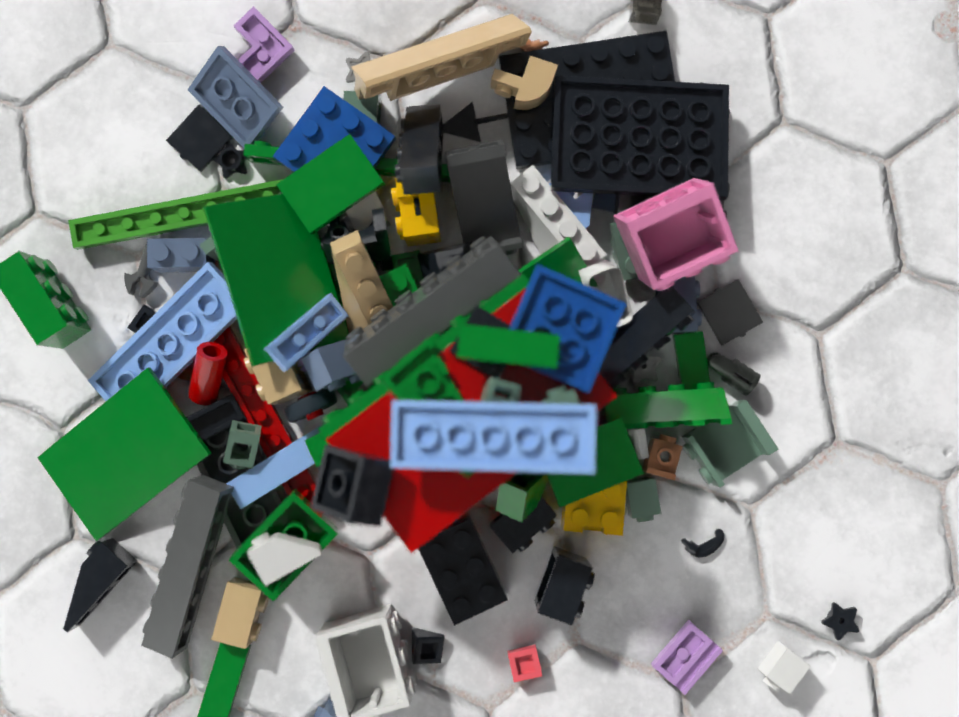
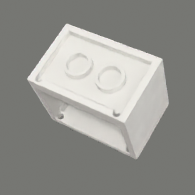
[315,604,417,717]

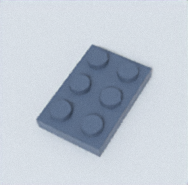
[187,46,284,148]

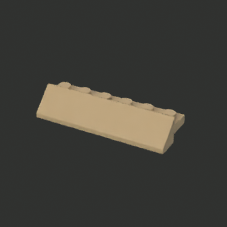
[351,14,532,101]

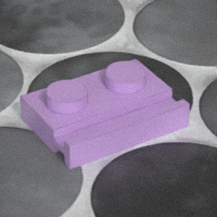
[651,620,723,695]

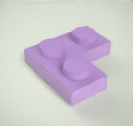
[233,6,295,83]

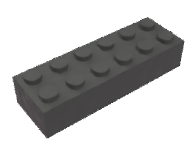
[343,236,520,386]

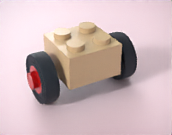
[244,349,337,423]

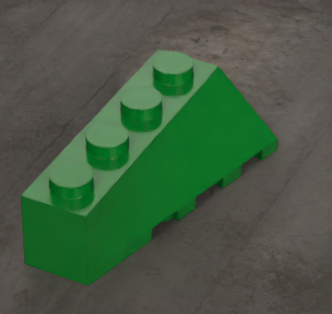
[604,382,732,429]

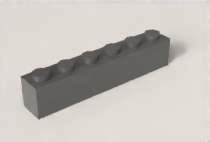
[141,475,234,659]

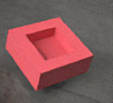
[507,644,543,683]

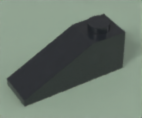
[63,538,138,633]

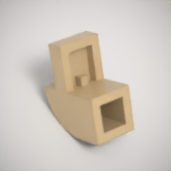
[491,56,558,110]

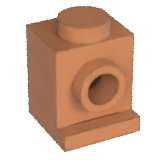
[642,434,683,480]

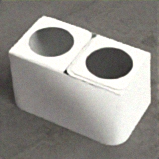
[579,259,633,327]

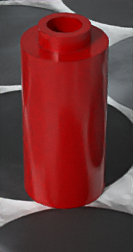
[188,342,228,406]

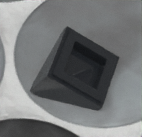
[412,628,445,664]

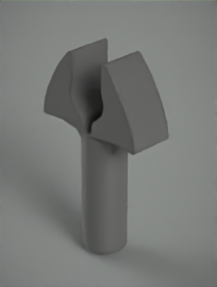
[124,244,158,298]

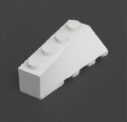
[510,165,607,267]

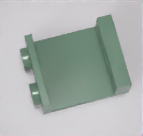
[682,400,779,488]

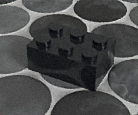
[418,515,508,626]

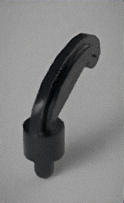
[681,529,724,558]

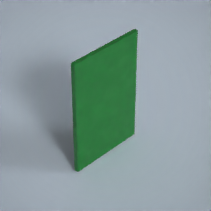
[203,193,349,367]
[37,367,211,541]

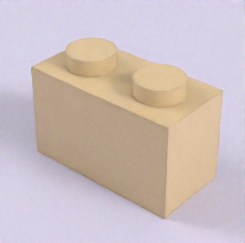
[211,577,269,649]

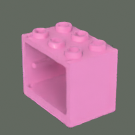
[613,178,738,291]

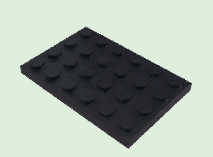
[499,30,675,169]
[550,75,729,200]

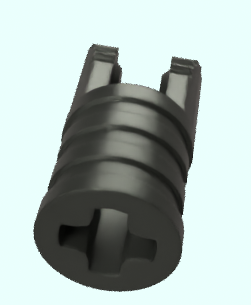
[707,352,761,396]

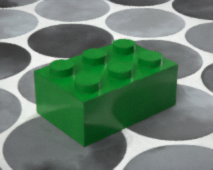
[0,251,92,349]
[228,488,338,602]

